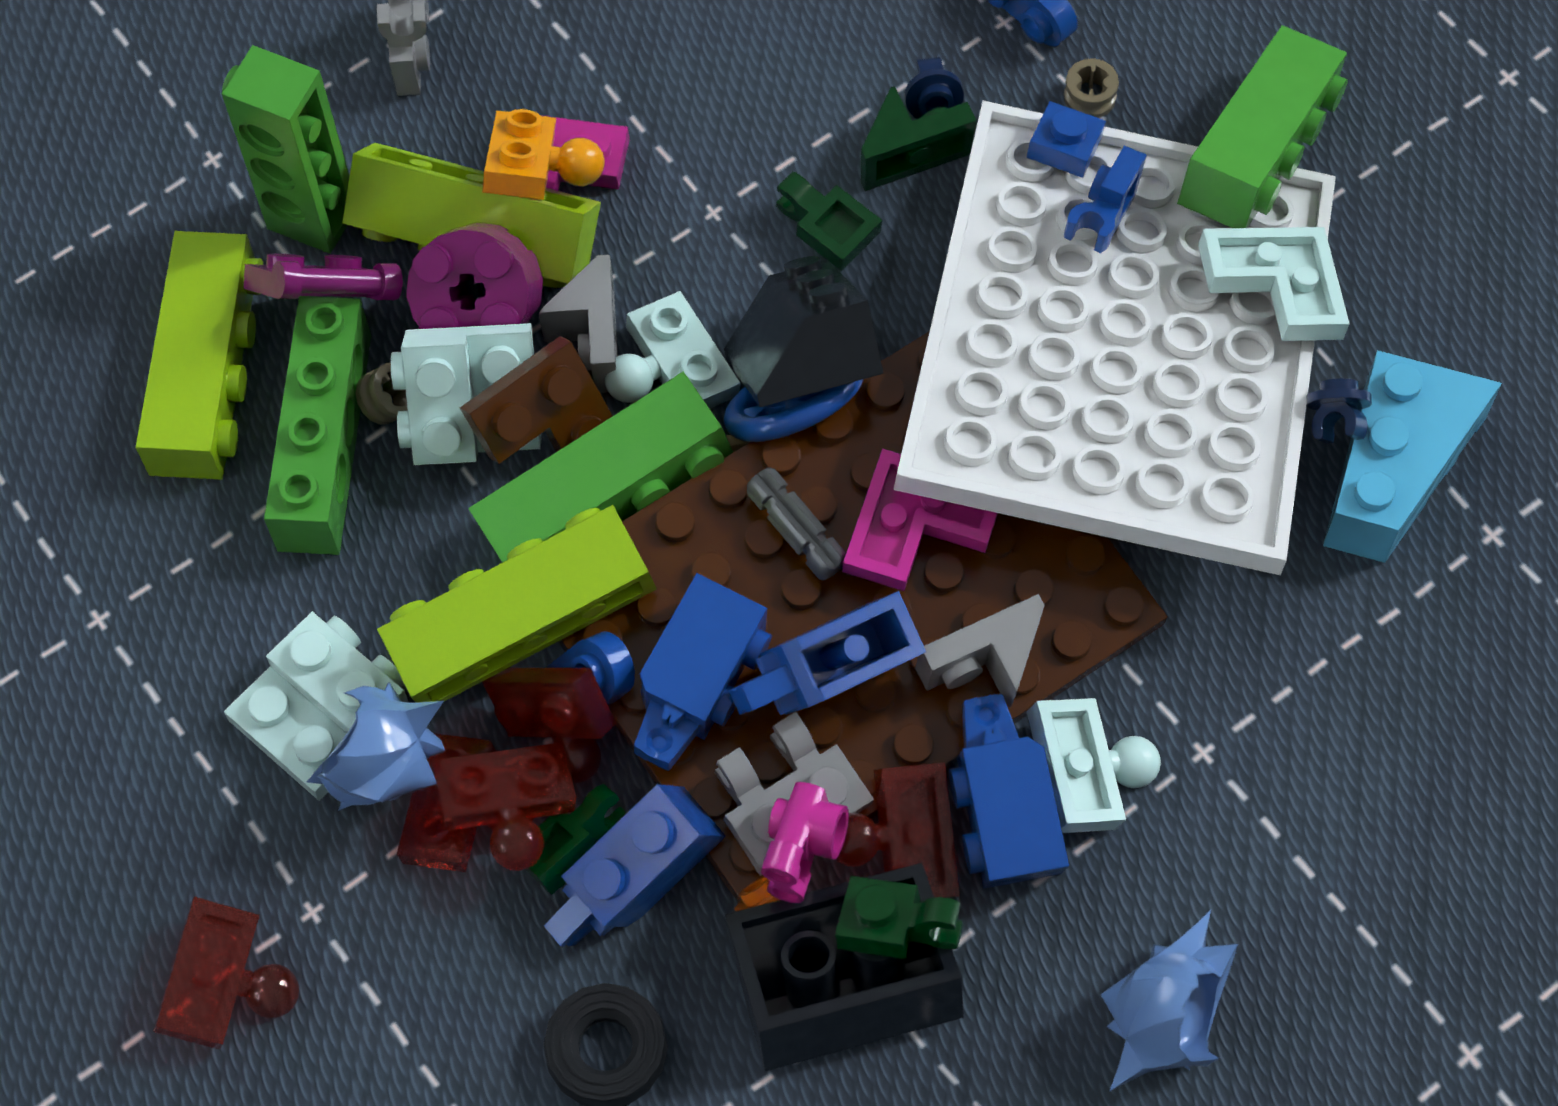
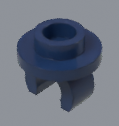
[904,57,964,119]
[1307,378,1372,444]

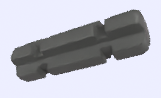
[747,467,846,580]

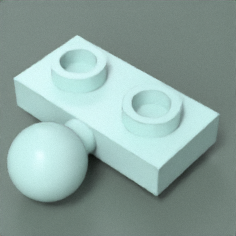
[604,291,741,409]
[1027,698,1161,833]

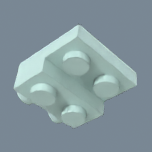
[391,323,541,465]
[224,611,408,801]

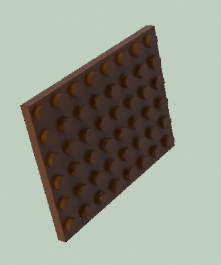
[558,331,1168,903]

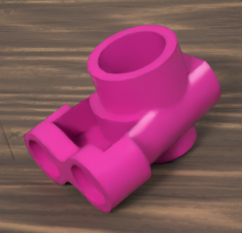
[761,782,849,903]

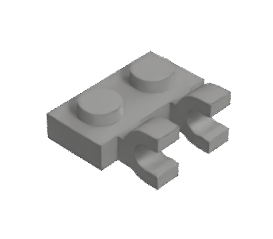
[377,0,430,96]
[714,712,874,876]

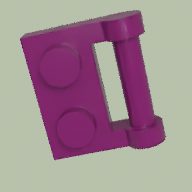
[244,254,403,301]

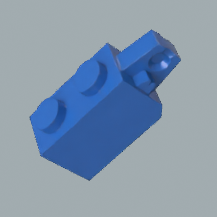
[634,573,772,771]
[728,591,926,715]
[949,694,1069,889]
[544,784,726,947]

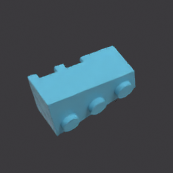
[1323,350,1502,563]

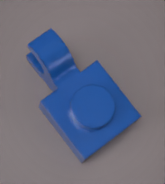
[1064,145,1147,253]

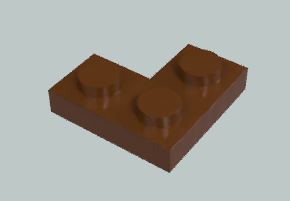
[460,336,613,464]

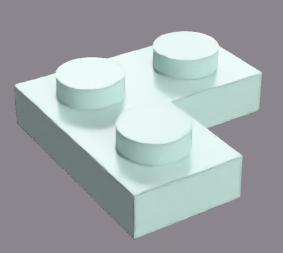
[1198,227,1350,341]

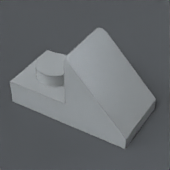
[539,255,618,393]
[915,594,1045,708]

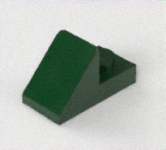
[861,86,977,191]

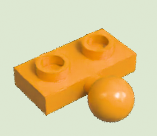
[482,109,605,200]

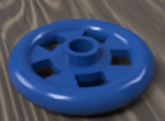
[723,379,863,442]

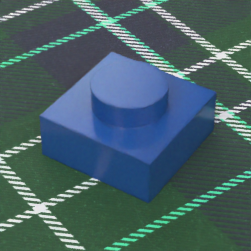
[1026,101,1106,178]

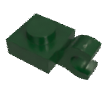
[776,171,882,271]
[510,784,627,895]
[835,876,963,959]

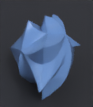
[306,682,445,811]
[1100,910,1238,1091]

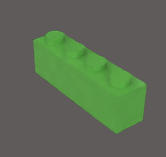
[1177,25,1348,228]
[468,371,733,563]

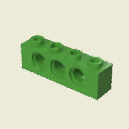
[222,45,350,254]
[264,296,371,555]

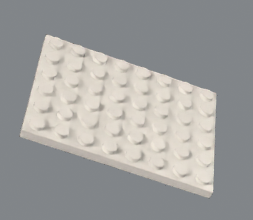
[894,101,1336,575]

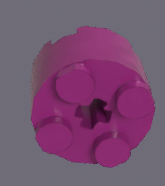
[406,222,543,329]

